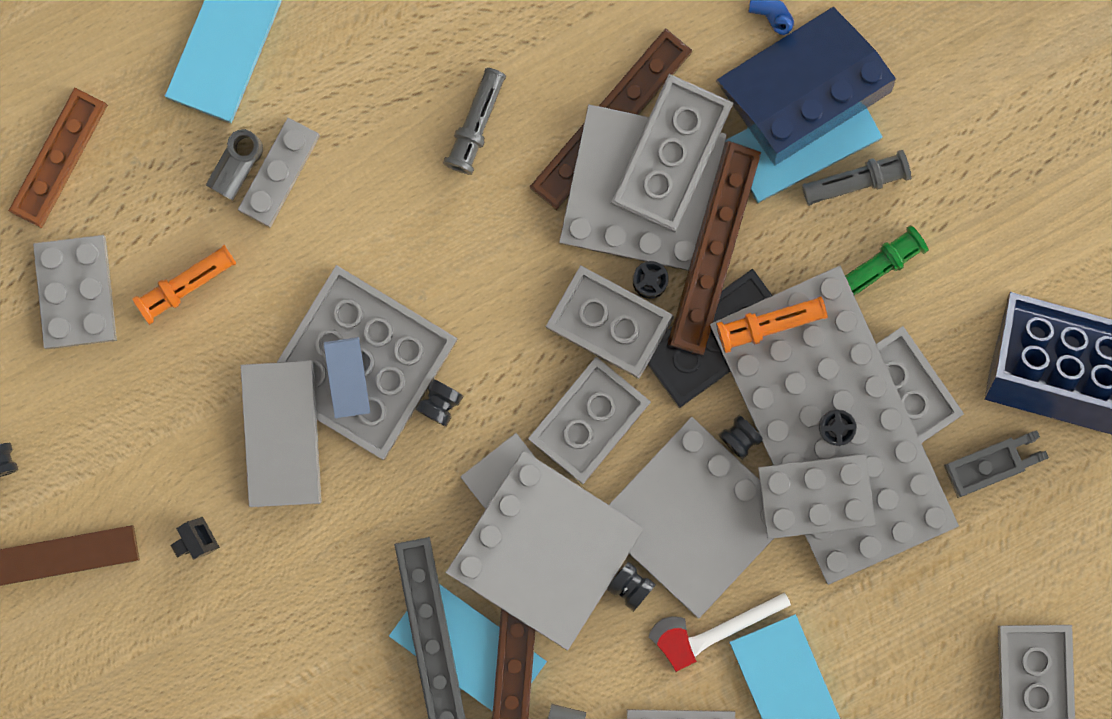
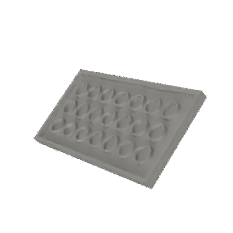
[710,266,959,585]

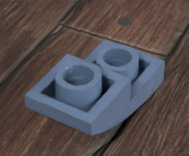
[324,337,370,418]

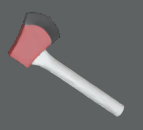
[649,592,791,672]

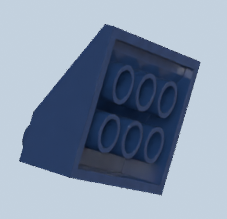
[716,6,896,166]
[984,292,1112,435]

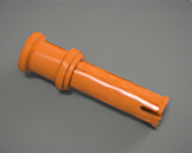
[132,245,237,325]
[716,296,828,353]

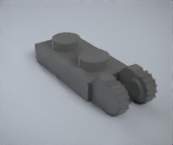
[944,430,1049,498]

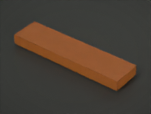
[8,87,108,228]

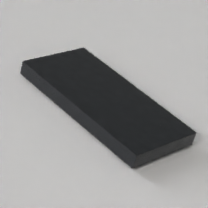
[647,269,772,408]

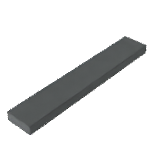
[394,537,466,719]

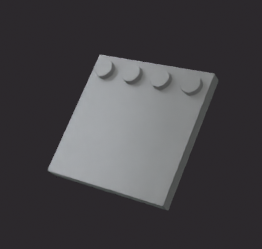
[559,104,727,271]
[277,265,458,460]
[609,417,773,619]
[445,451,644,651]

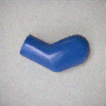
[748,0,794,35]

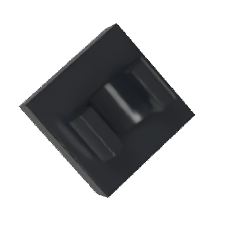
[170,517,220,560]

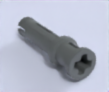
[443,68,506,175]
[802,150,912,206]

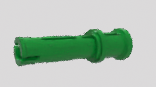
[845,225,929,295]

